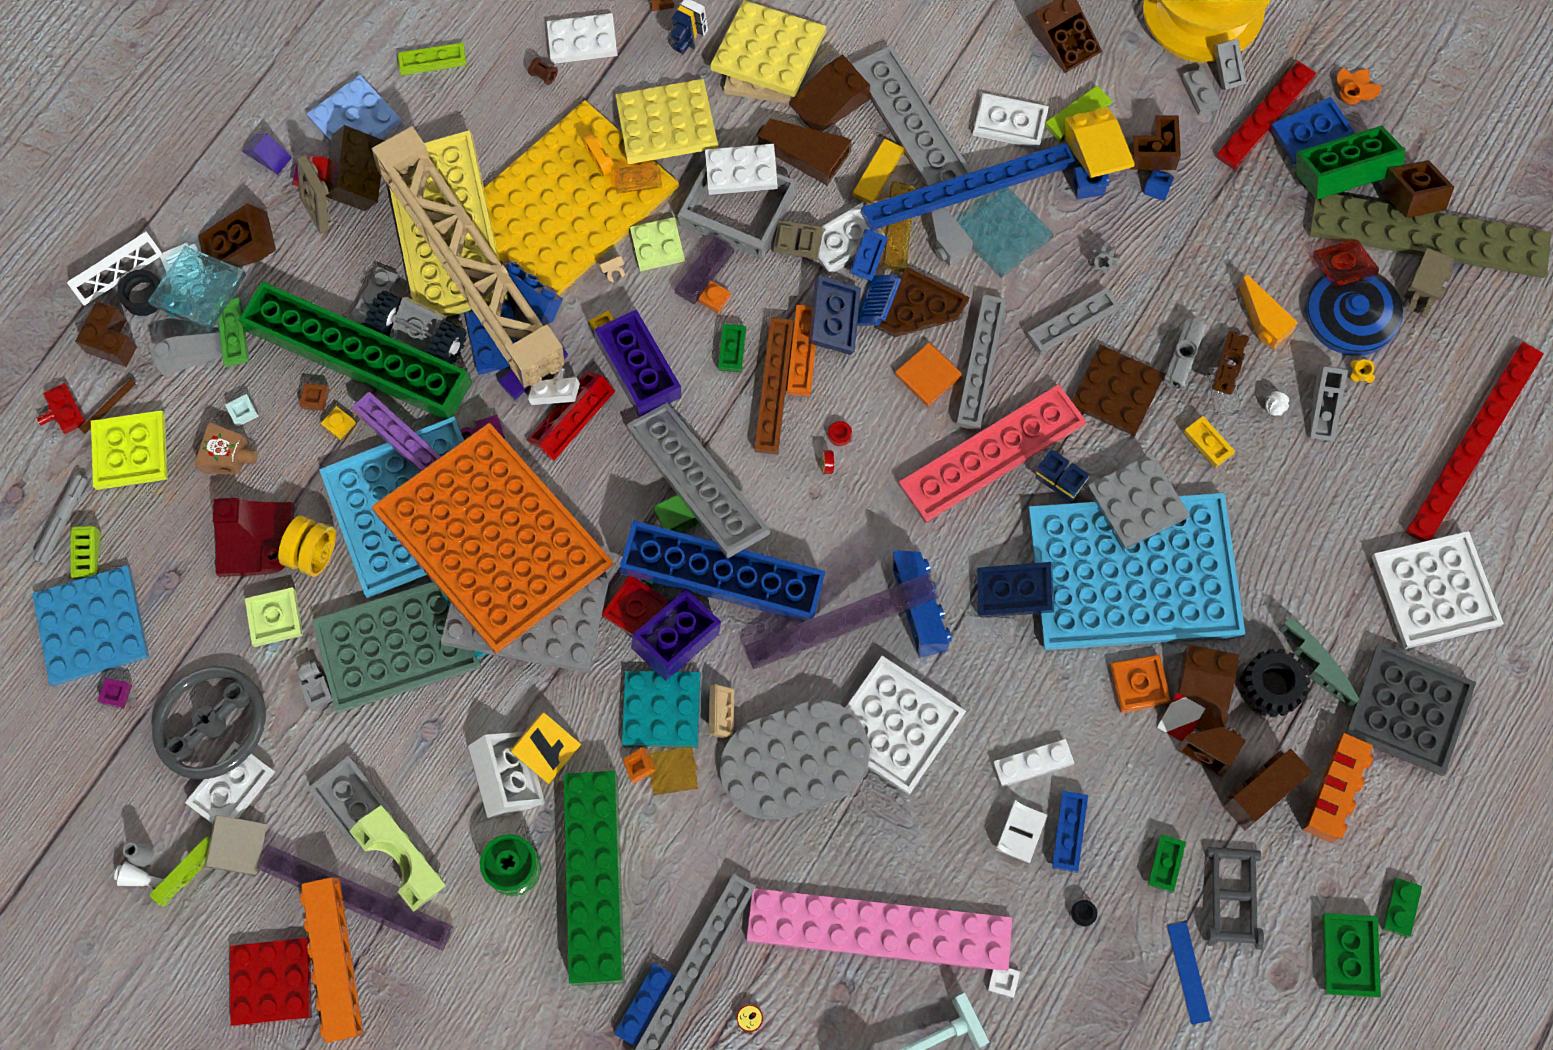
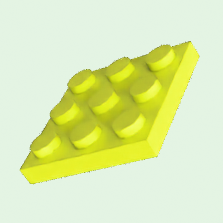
[91,410,168,490]

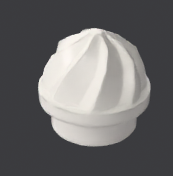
[1265,391,1289,416]

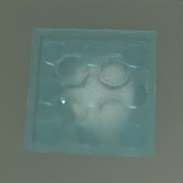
[959,187,1054,278]
[148,246,246,331]

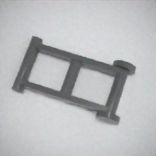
[1207,847,1264,950]

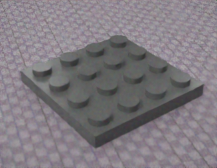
[1345,643,1476,776]

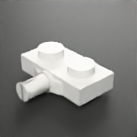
[528,368,580,405]

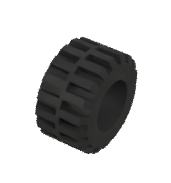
[1240,648,1310,717]

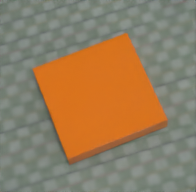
[895,342,962,407]
[1109,654,1171,713]

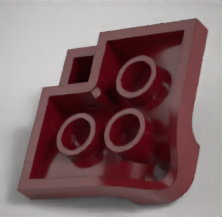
[212,498,294,577]

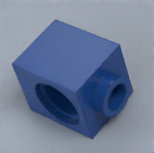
[1072,167,1109,199]

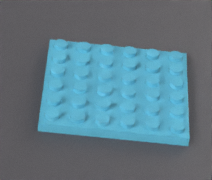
[319,417,464,598]

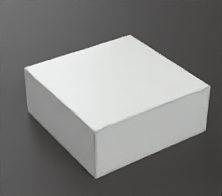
[988,968,1020,998]

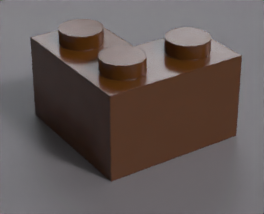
[1129,115,1181,170]
[75,301,137,367]

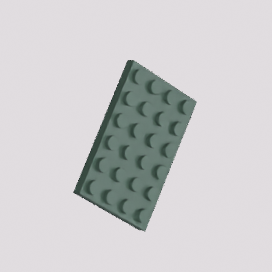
[312,582,482,713]

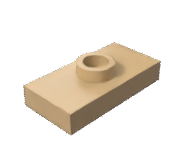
[709,684,734,739]

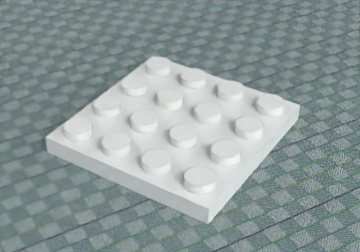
[1372,531,1504,649]
[845,656,966,795]

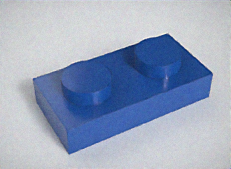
[849,229,888,281]

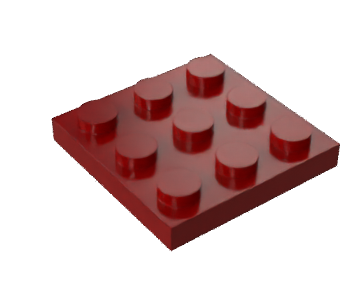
[230,938,312,1026]

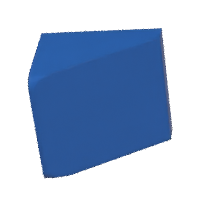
[1144,170,1174,201]

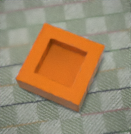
[698,281,731,313]
[622,747,656,783]

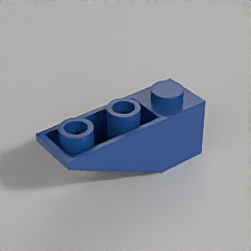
[503,262,563,324]

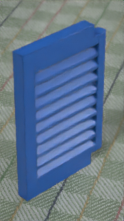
[857,274,901,326]

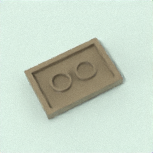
[297,155,330,234]

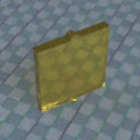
[649,747,698,795]

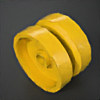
[278,515,336,577]

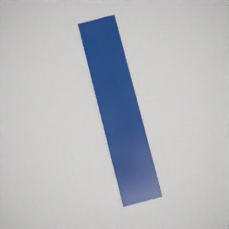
[1167,922,1211,1024]

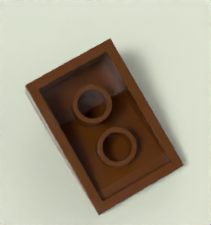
[789,54,870,132]
[198,203,276,276]
[1177,645,1239,731]

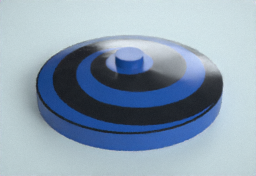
[1305,266,1403,356]

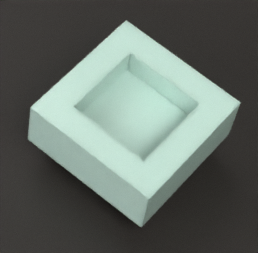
[225,394,259,427]

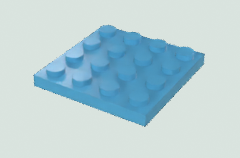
[32,565,149,686]

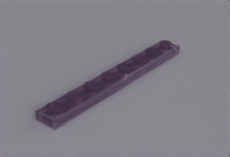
[745,573,939,669]
[257,845,454,951]

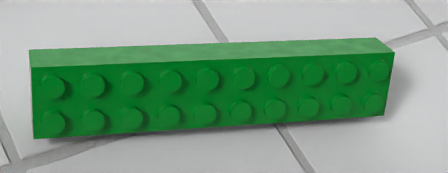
[238,281,472,420]

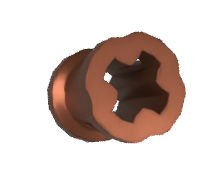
[528,57,558,85]

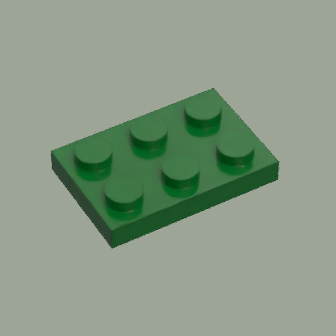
[1322,913,1381,998]

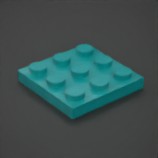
[622,671,701,748]

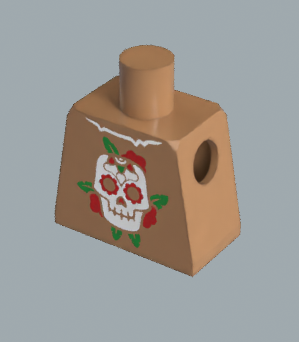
[194,423,258,474]

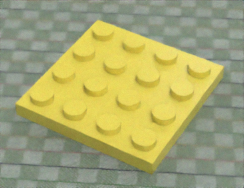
[711,0,826,97]
[615,79,718,164]

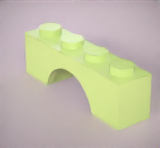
[349,805,446,912]

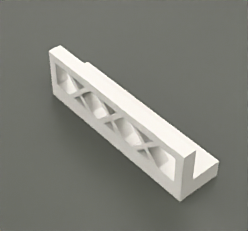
[67,232,163,306]

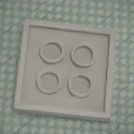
[1087,454,1190,550]

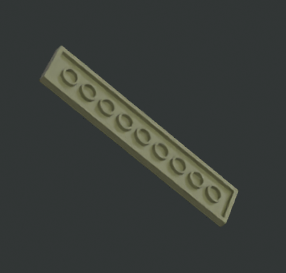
[1309,194,1552,278]

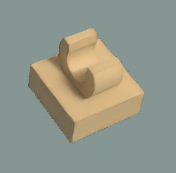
[598,255,625,282]

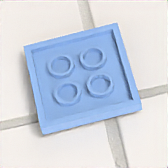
[307,75,402,142]

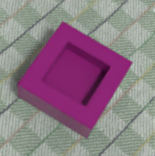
[97,678,132,709]

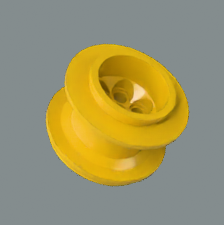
[1143,0,1271,63]

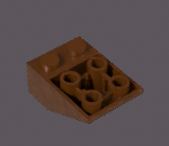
[1026,0,1103,73]

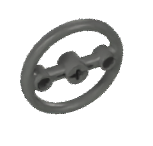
[152,666,266,780]

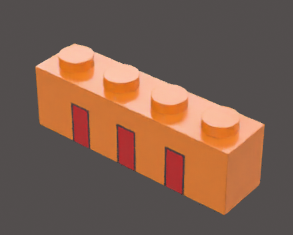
[1303,733,1374,843]

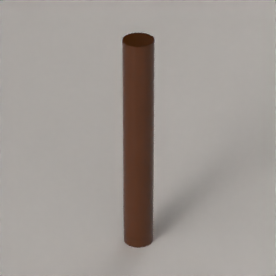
[78,378,136,434]

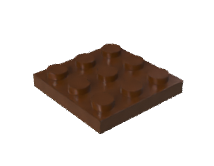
[1072,344,1166,436]

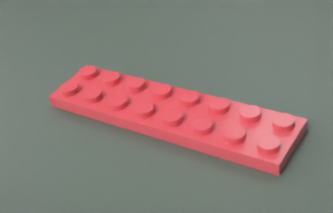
[899,384,1087,523]

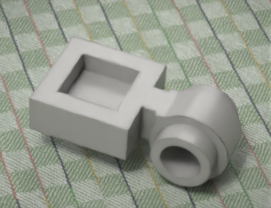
[297,661,333,711]

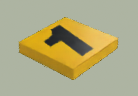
[510,712,581,784]

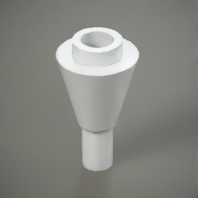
[114,861,164,888]

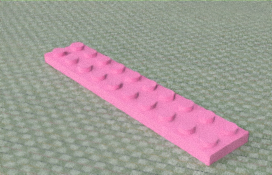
[747,889,1012,971]

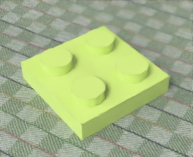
[630,217,685,271]
[245,587,303,647]

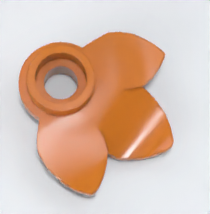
[1337,68,1382,105]

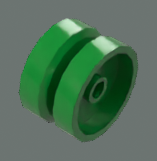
[479,834,542,897]

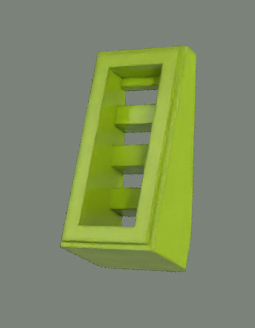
[71,526,101,579]

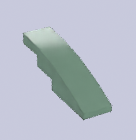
[1280,617,1359,708]

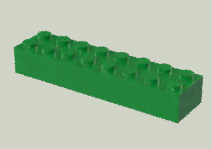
[564,770,625,986]

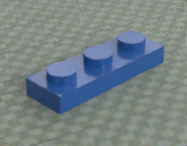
[1052,791,1088,873]
[614,963,676,1047]

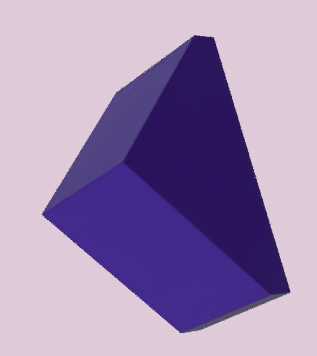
[242,133,292,175]

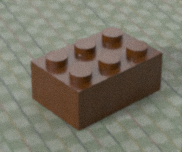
[1224,748,1312,831]

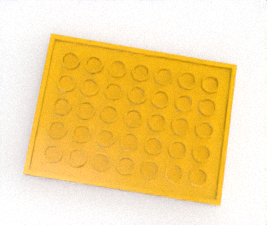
[484,100,679,295]

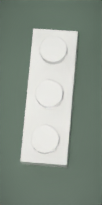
[993,739,1074,787]

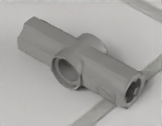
[1163,318,1206,390]

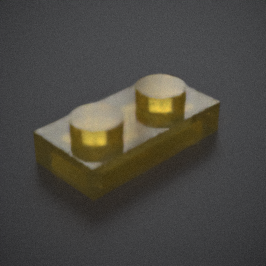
[614,163,662,194]

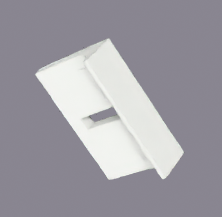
[995,800,1047,863]

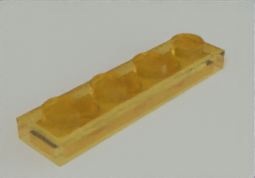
[882,181,915,272]

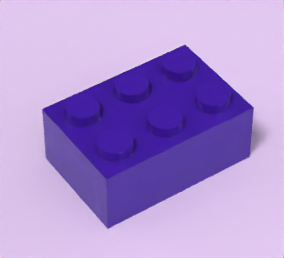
[631,589,721,681]

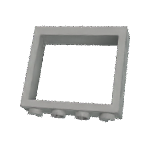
[678,164,797,260]

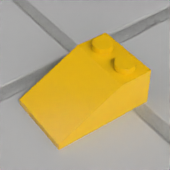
[1065,107,1134,178]

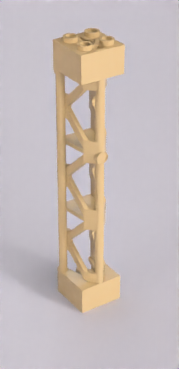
[372,126,564,388]

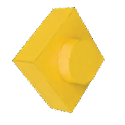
[321,406,356,440]

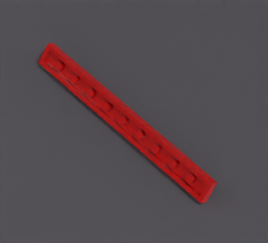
[1405,342,1544,542]

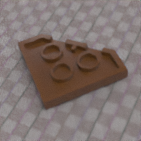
[874,267,970,337]

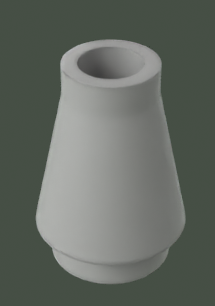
[123,842,153,867]

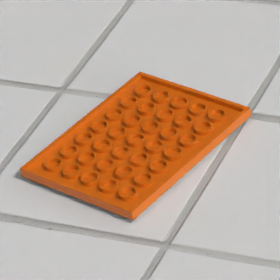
[372,423,613,654]

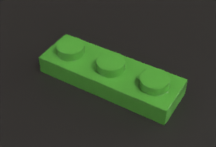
[216,298,249,367]

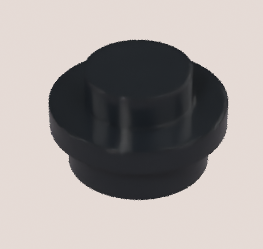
[1071,900,1097,927]

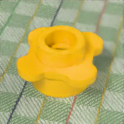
[1350,359,1375,383]

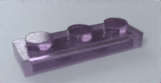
[674,237,734,305]

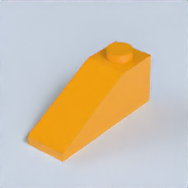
[1239,274,1298,350]

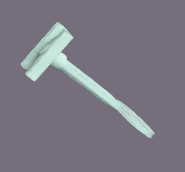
[900,993,990,1050]

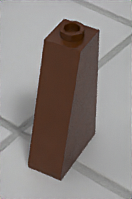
[757,119,852,185]

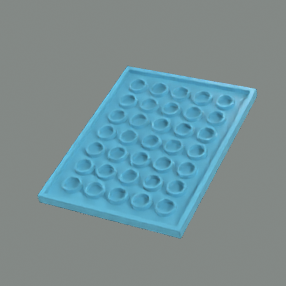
[1028,493,1245,651]

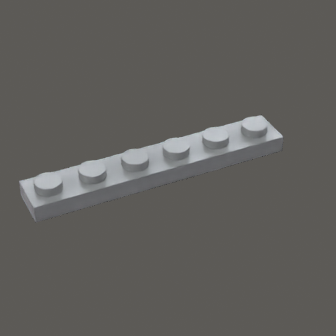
[956,295,1006,431]

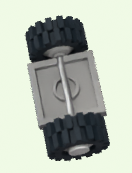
[365,290,467,364]

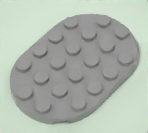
[720,701,870,820]

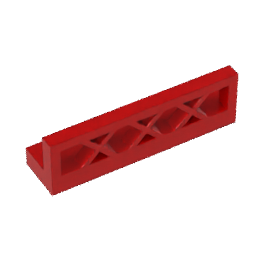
[526,371,615,461]

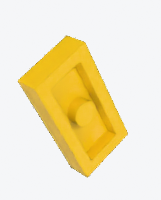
[1183,416,1235,468]

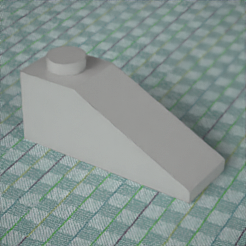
[929,207,973,267]
[149,332,222,376]
[1309,364,1348,442]

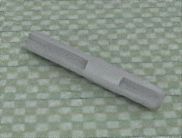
[33,475,87,564]

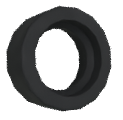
[117,269,166,316]

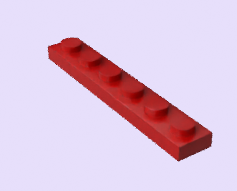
[1216,61,1317,170]

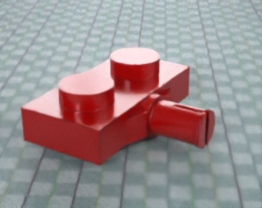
[36,383,85,434]

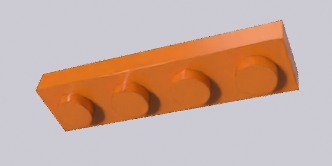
[787,305,816,397]

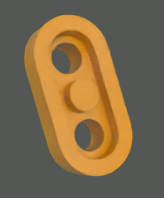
[582,133,614,176]

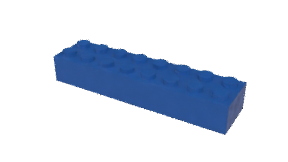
[620,520,826,624]

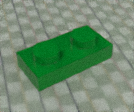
[718,324,747,373]
[1147,834,1186,893]
[1382,878,1422,938]

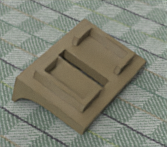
[773,220,826,260]

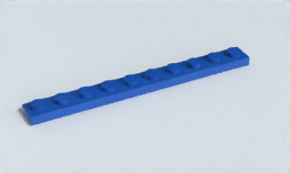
[860,143,1077,231]

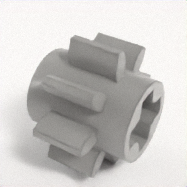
[1090,242,1121,274]

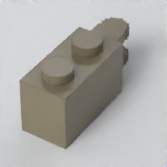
[1404,248,1454,318]

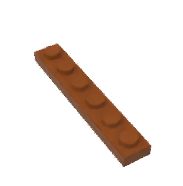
[754,318,794,454]

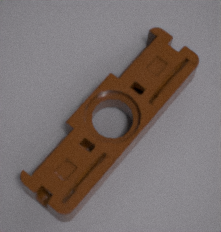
[1212,331,1249,395]

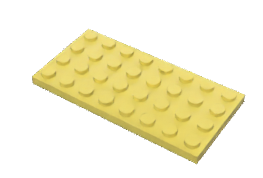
[390,130,508,317]

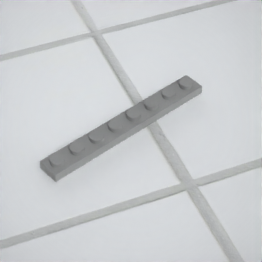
[635,874,756,1050]

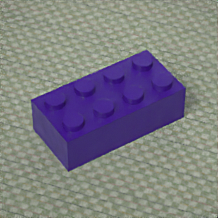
[594,309,681,417]

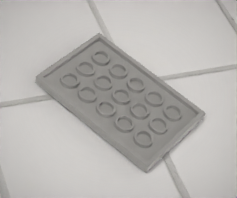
[441,577,609,673]

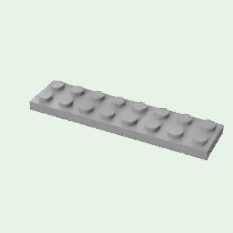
[852,45,972,187]
[626,403,770,558]

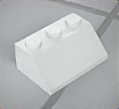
[468,732,545,818]

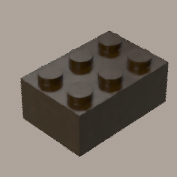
[325,125,385,211]

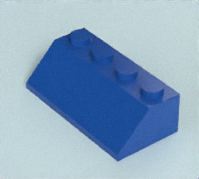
[892,550,952,658]

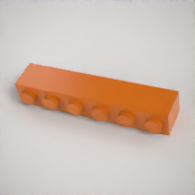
[300,877,364,1043]

